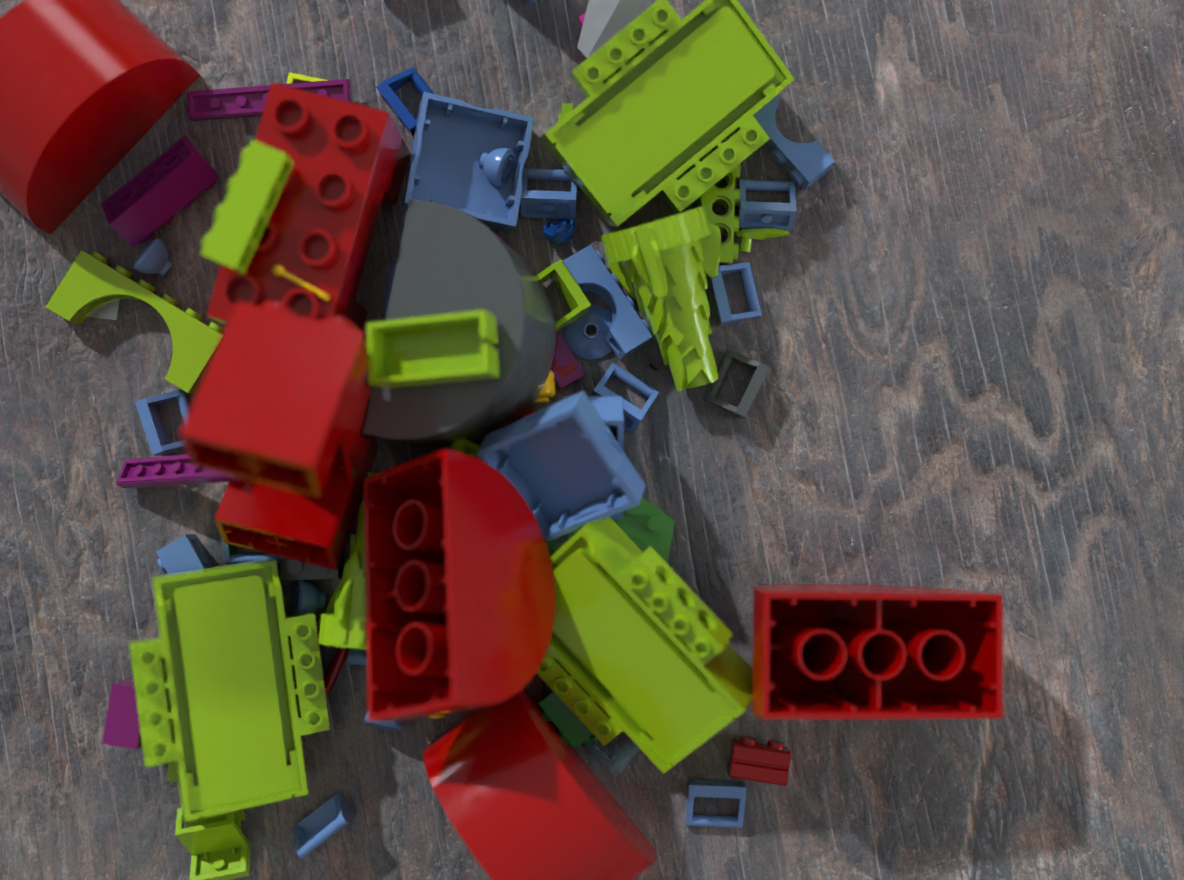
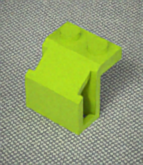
[175,808,251,880]

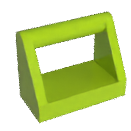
[538,259,591,332]

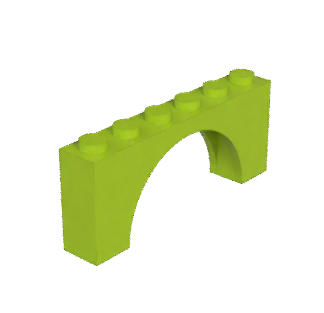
[46,250,225,395]

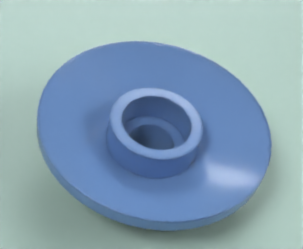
[564,305,612,360]

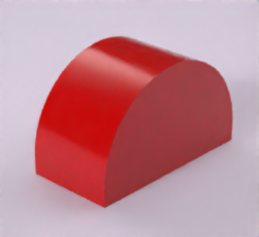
[0,0,201,234]
[363,449,555,722]
[752,584,1003,719]
[423,686,657,880]

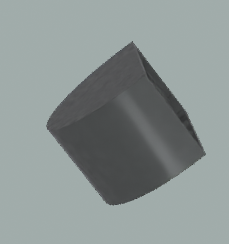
[363,199,556,450]

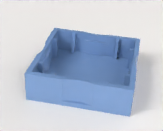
[402,92,534,232]
[477,391,646,542]

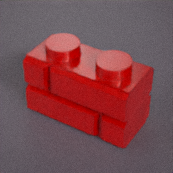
[727,736,791,786]

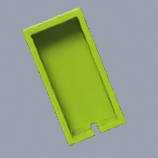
[366,310,499,389]

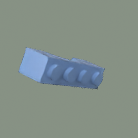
[753,96,835,190]
[562,244,653,361]

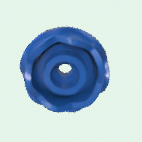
[542,218,576,243]

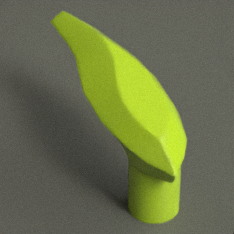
[736,228,789,253]

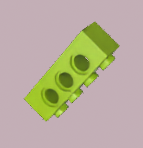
[699,163,741,266]

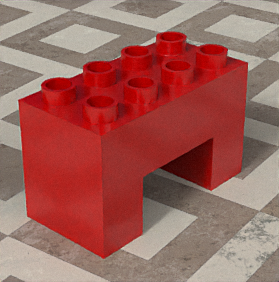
[206,82,410,331]
[179,301,378,570]

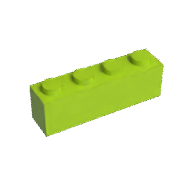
[200,139,294,275]

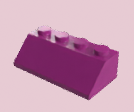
[100,135,219,248]

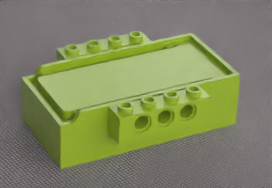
[540,0,795,227]
[536,517,752,774]
[129,559,330,822]

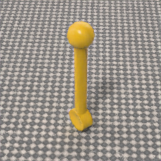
[272,265,331,302]

